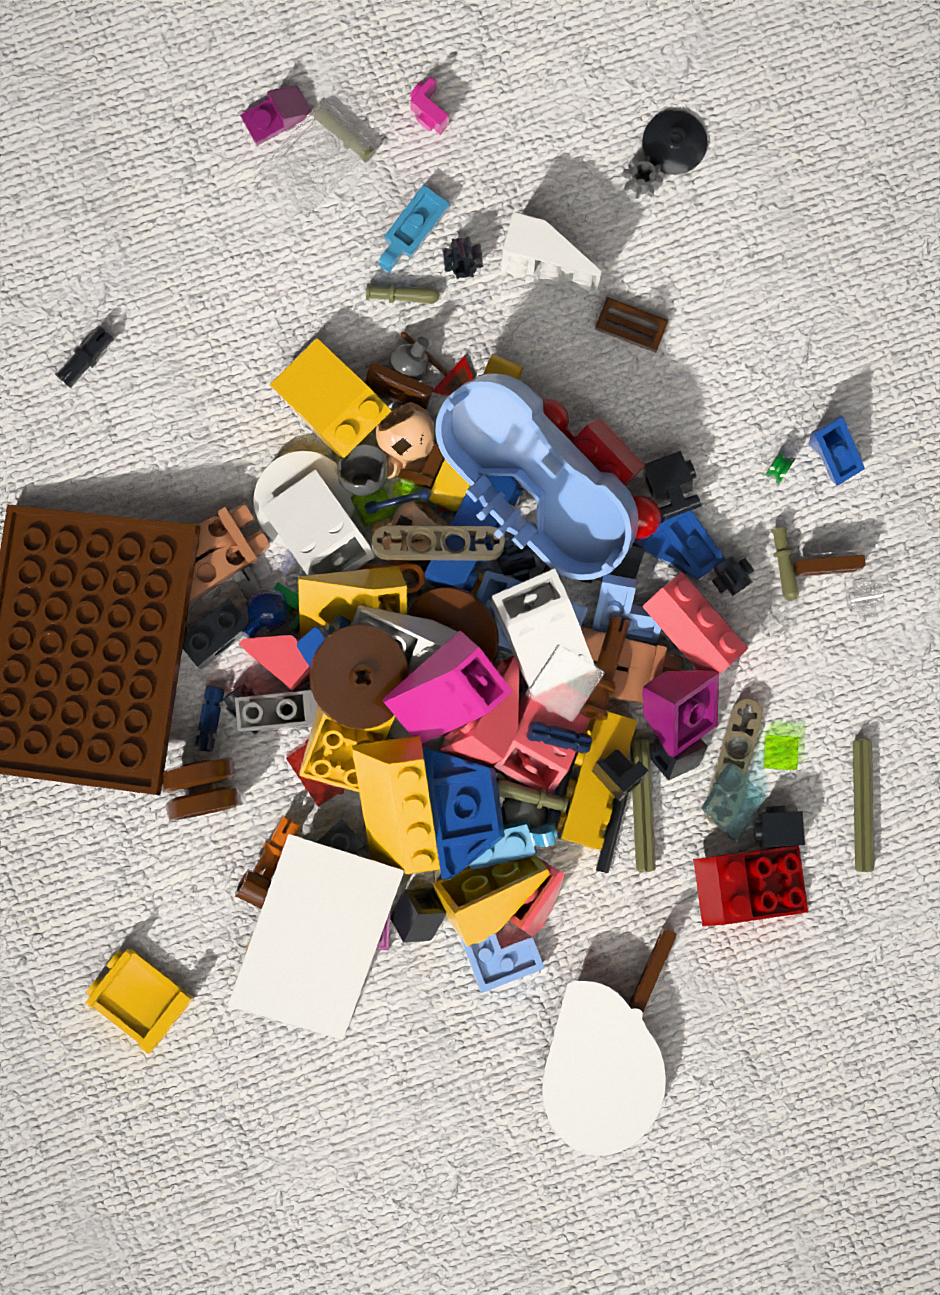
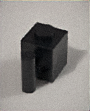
[643,451,701,520]

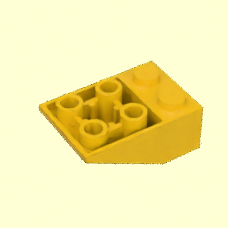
[298,566,407,637]
[299,677,395,793]

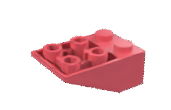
[439,655,519,766]
[492,682,591,794]

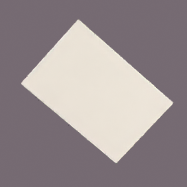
[228,834,404,1040]

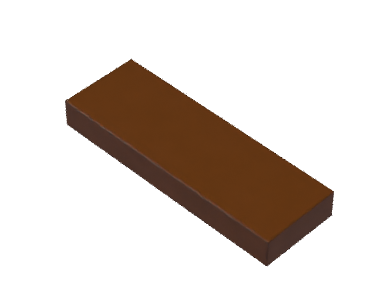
[628,928,677,1013]

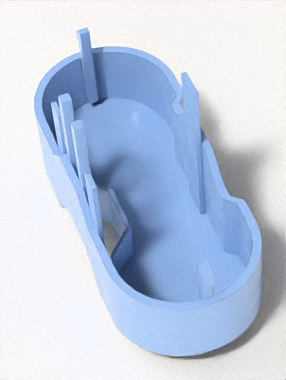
[436,373,638,580]

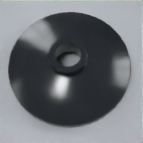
[642,110,708,175]

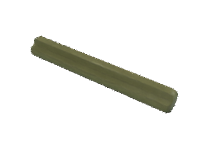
[630,739,656,872]
[853,739,874,872]

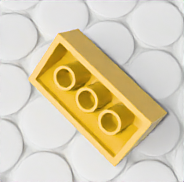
[352,736,440,874]

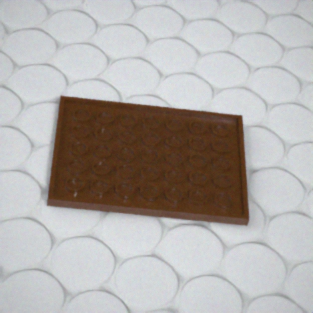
[0,504,200,796]

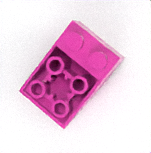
[382,631,513,743]

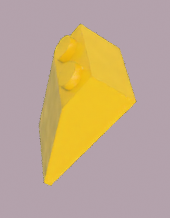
[269,338,391,458]
[433,855,550,946]

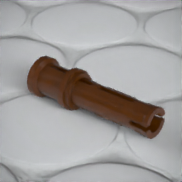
[578,616,631,720]

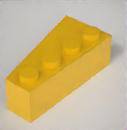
[557,711,637,851]

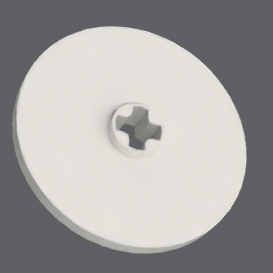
[254,451,354,549]

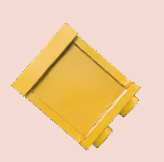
[84,948,194,1054]

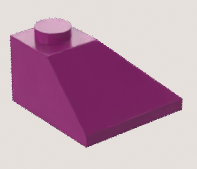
[642,670,719,757]

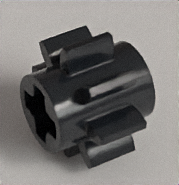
[442,237,483,279]
[498,540,536,581]
[712,555,754,596]

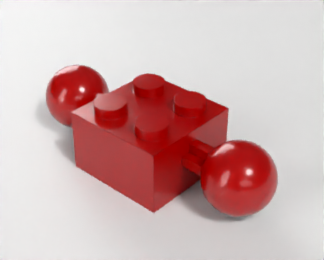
[542,398,661,539]

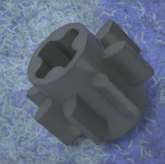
[622,156,663,199]

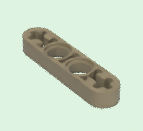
[372,526,505,561]
[704,699,762,826]

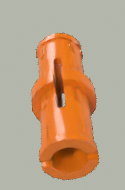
[253,815,301,879]

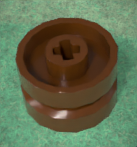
[162,758,242,821]

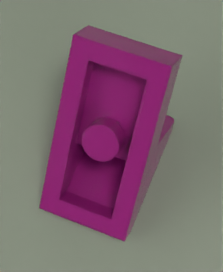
[240,86,314,146]

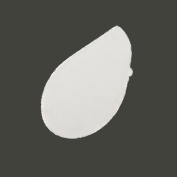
[543,981,666,1156]

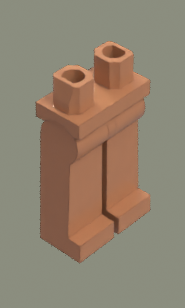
[189,504,271,605]
[564,626,684,704]

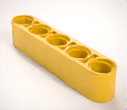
[428,354,523,513]

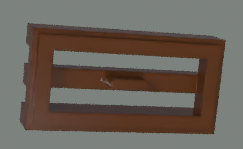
[595,297,669,353]
[365,361,433,410]
[793,555,866,577]

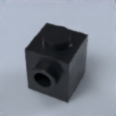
[753,805,805,848]

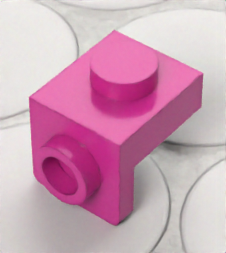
[410,76,449,135]

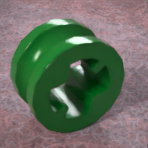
[765,450,795,484]

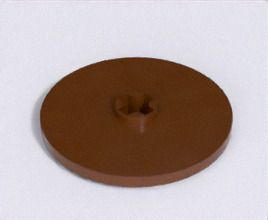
[407,586,499,665]
[310,625,409,730]

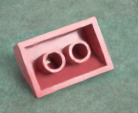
[642,572,749,674]

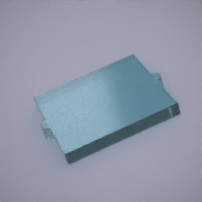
[701,763,765,843]

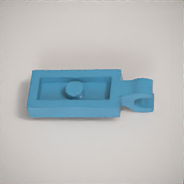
[378,185,450,273]
[470,819,558,870]

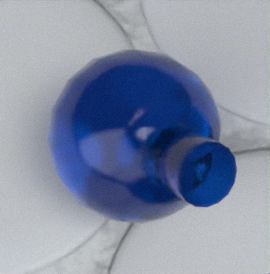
[241,588,288,638]

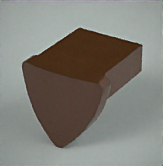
[398,444,445,490]

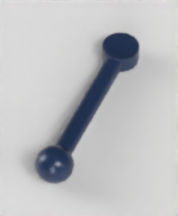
[364,487,431,514]

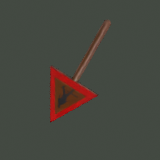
[400,331,473,397]

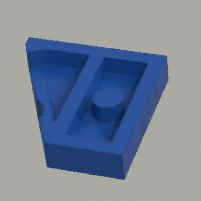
[634,511,726,580]

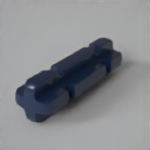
[195,686,224,752]
[527,721,592,753]

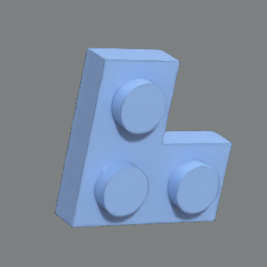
[592,574,661,644]
[460,933,545,993]

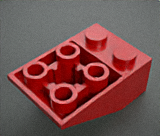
[693,845,808,927]

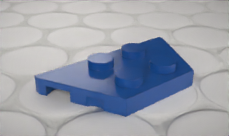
[423,748,505,879]

